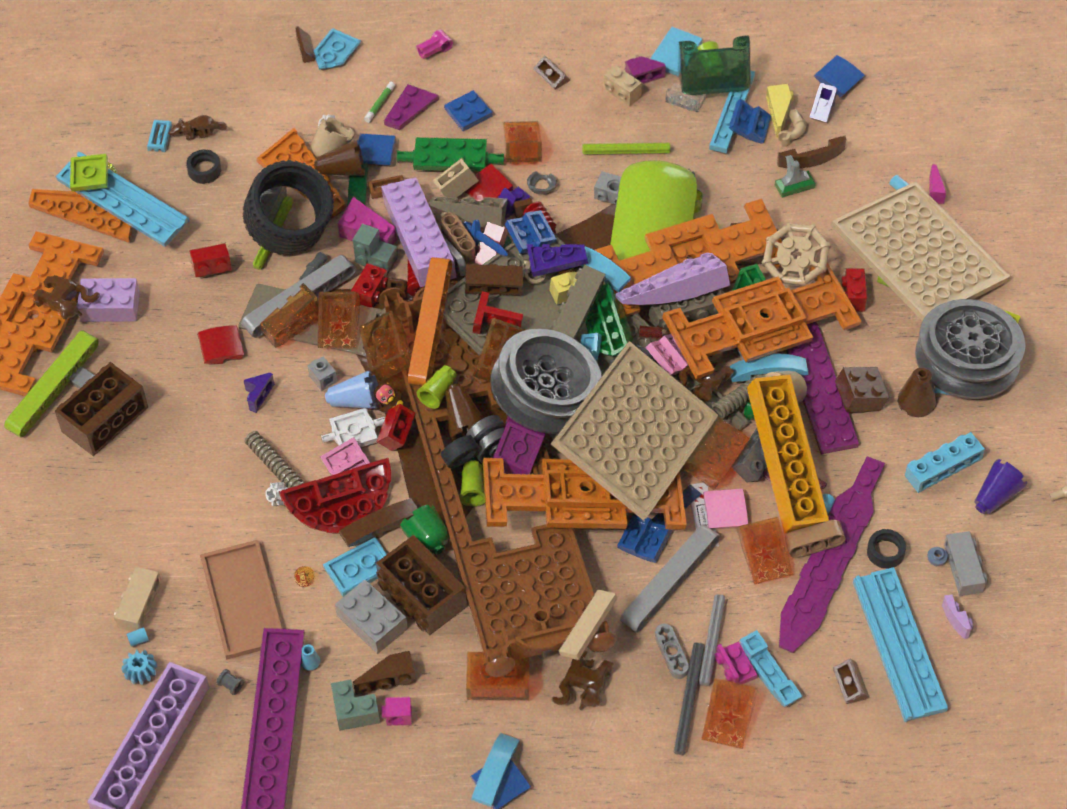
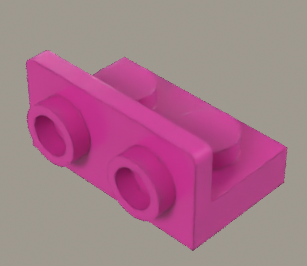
[715,642,757,688]

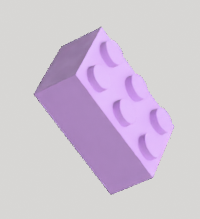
[77,278,140,322]

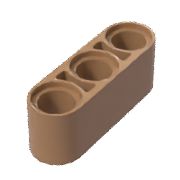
[441,212,476,262]
[785,520,845,558]

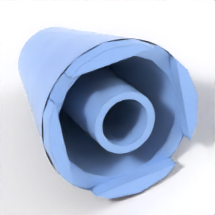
[325,371,380,409]

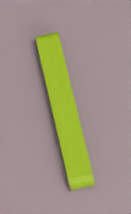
[4,330,99,438]

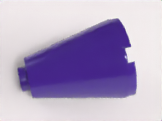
[974,459,1027,514]

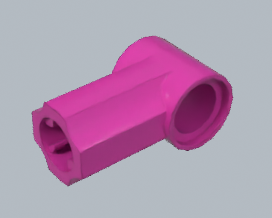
[416,29,453,59]

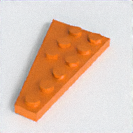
[257,127,346,218]
[28,189,133,243]

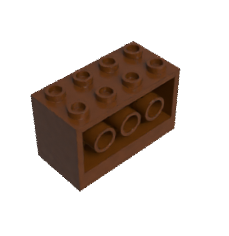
[55,362,148,457]
[376,535,467,635]

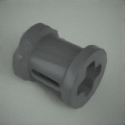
[216,669,244,695]

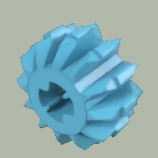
[121,649,157,685]

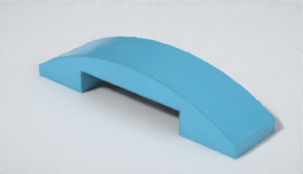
[575,244,631,292]
[730,354,808,382]
[739,630,802,707]
[471,733,520,807]

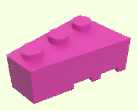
[338,197,396,245]

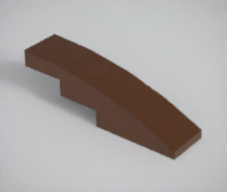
[339,498,418,547]

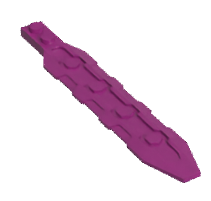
[779,456,885,653]

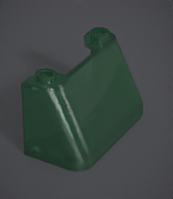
[678,35,751,96]

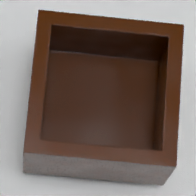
[835,367,889,412]

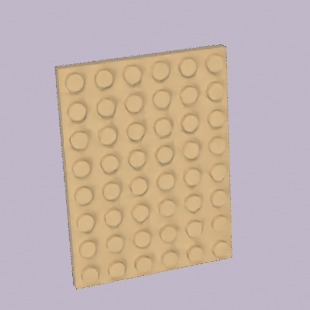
[831,182,1010,321]
[551,341,718,520]

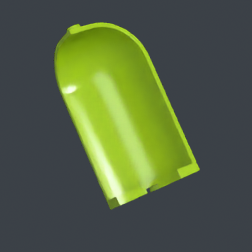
[610,160,697,261]

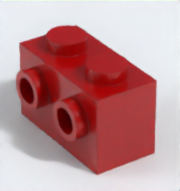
[189,243,232,277]
[351,263,388,308]
[841,268,867,312]
[376,404,415,451]

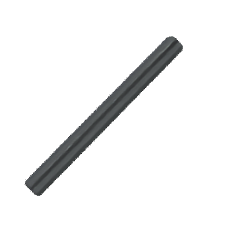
[674,642,704,755]

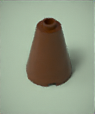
[314,140,365,176]
[897,368,936,418]
[445,384,484,440]

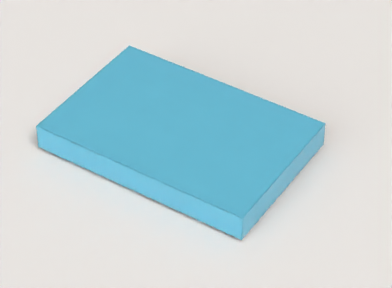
[650,27,703,77]
[323,537,387,597]

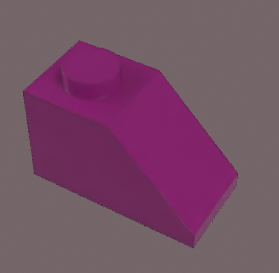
[625,56,666,84]

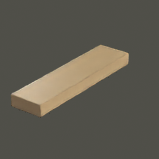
[559,590,617,660]

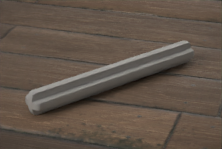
[699,594,725,686]

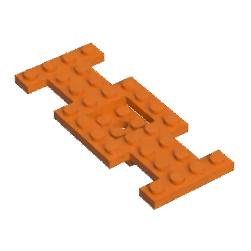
[595,199,782,317]
[0,231,104,396]
[662,263,862,379]
[483,458,686,530]

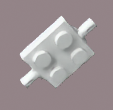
[321,408,385,447]

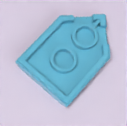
[314,28,361,70]

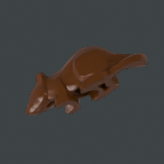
[169,115,227,140]

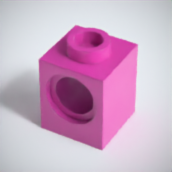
[382,697,412,726]

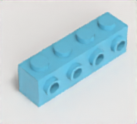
[905,432,985,493]

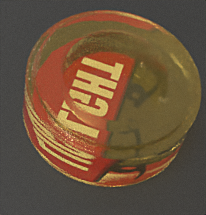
[294,566,315,587]

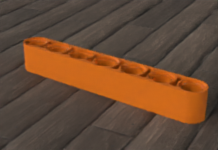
[408,257,452,386]

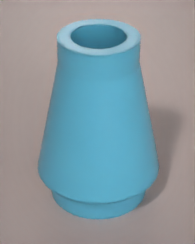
[301,645,320,671]

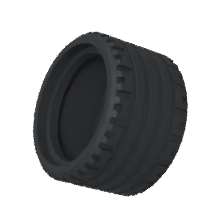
[243,160,334,255]

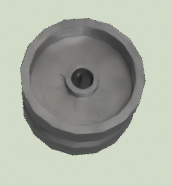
[466,415,506,464]

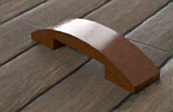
[777,136,846,169]

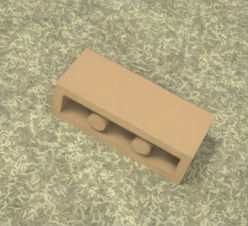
[114,567,161,631]

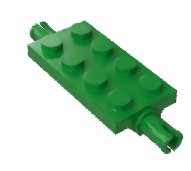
[397,137,504,172]

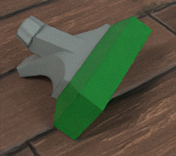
[775,155,815,198]

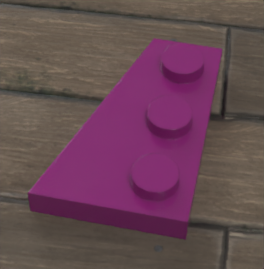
[384,84,439,131]

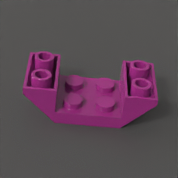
[493,416,545,474]

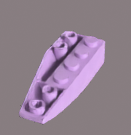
[615,253,730,305]

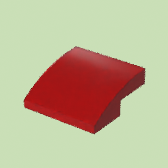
[465,164,513,201]
[197,325,244,364]

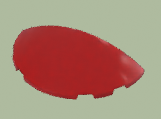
[278,458,391,533]

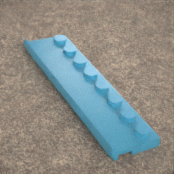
[56,152,190,247]
[853,567,948,722]

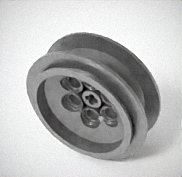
[915,299,1025,399]
[490,329,602,434]

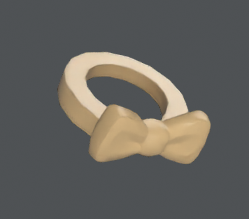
[523,261,546,284]

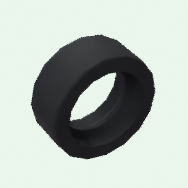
[186,149,221,184]
[441,435,480,469]
[867,529,906,569]

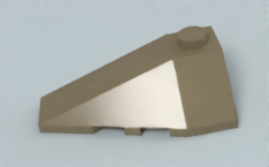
[429,197,508,228]

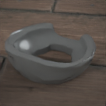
[527,171,557,195]

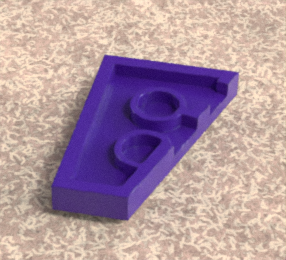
[526,244,588,277]

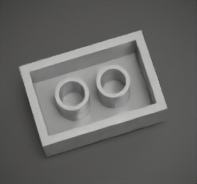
[335,580,408,654]

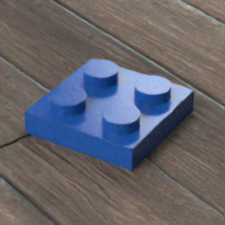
[444,90,493,131]

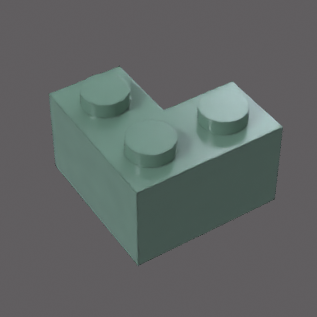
[353,224,398,273]
[331,679,380,731]

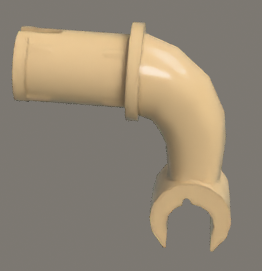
[778,109,806,146]

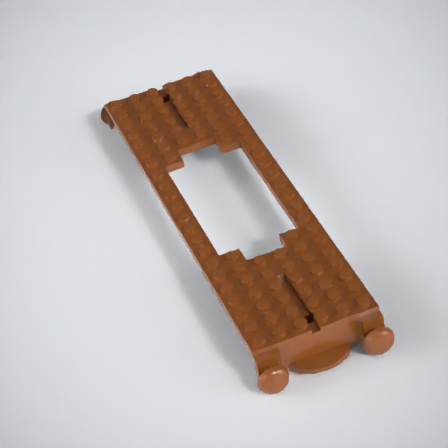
[378,280,617,677]

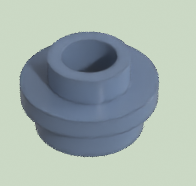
[927,547,948,566]

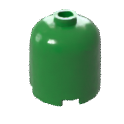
[400,505,449,555]

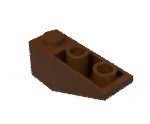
[353,651,416,694]

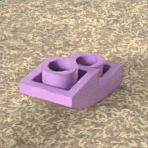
[942,595,973,639]

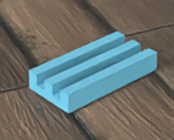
[147,120,172,152]

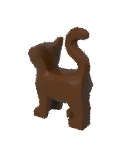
[33,275,100,320]
[678,355,734,402]
[552,651,614,710]

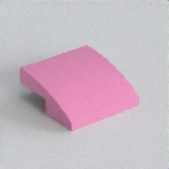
[646,334,688,376]
[320,437,370,475]
[703,489,748,529]

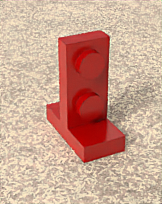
[472,291,523,334]

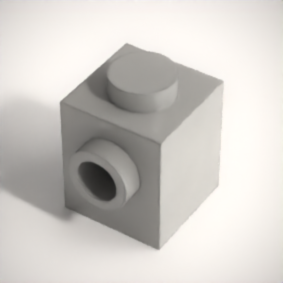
[307,356,337,391]

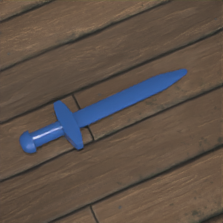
[462,220,508,256]

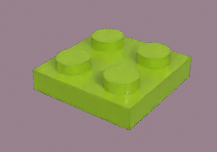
[70,154,108,192]

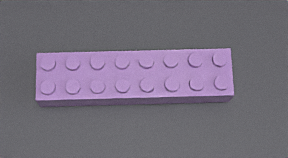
[381,178,456,287]
[87,662,209,809]

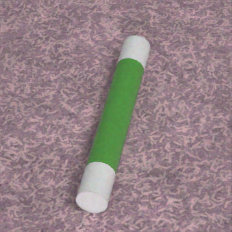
[364,82,396,123]

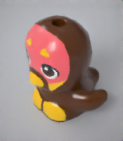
[374,383,403,413]

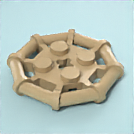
[762,222,831,286]

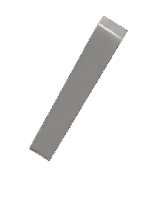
[241,255,356,338]
[620,524,720,633]

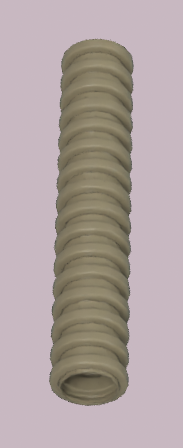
[712,373,768,419]
[245,431,305,488]

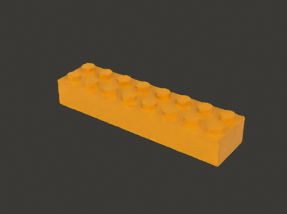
[747,375,829,534]

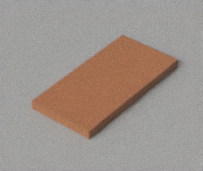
[200,540,282,660]

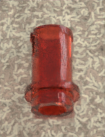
[639,325,663,340]

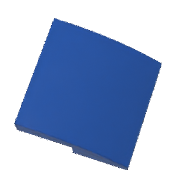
[814,55,865,98]
[729,99,771,144]
[358,133,396,165]
[505,210,557,254]
[617,514,672,563]
[470,760,531,809]

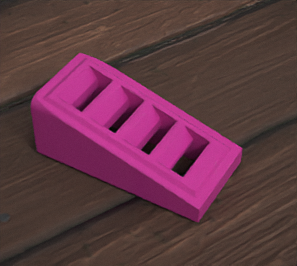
[929,164,946,204]

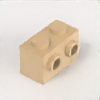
[604,65,642,107]
[433,158,479,198]

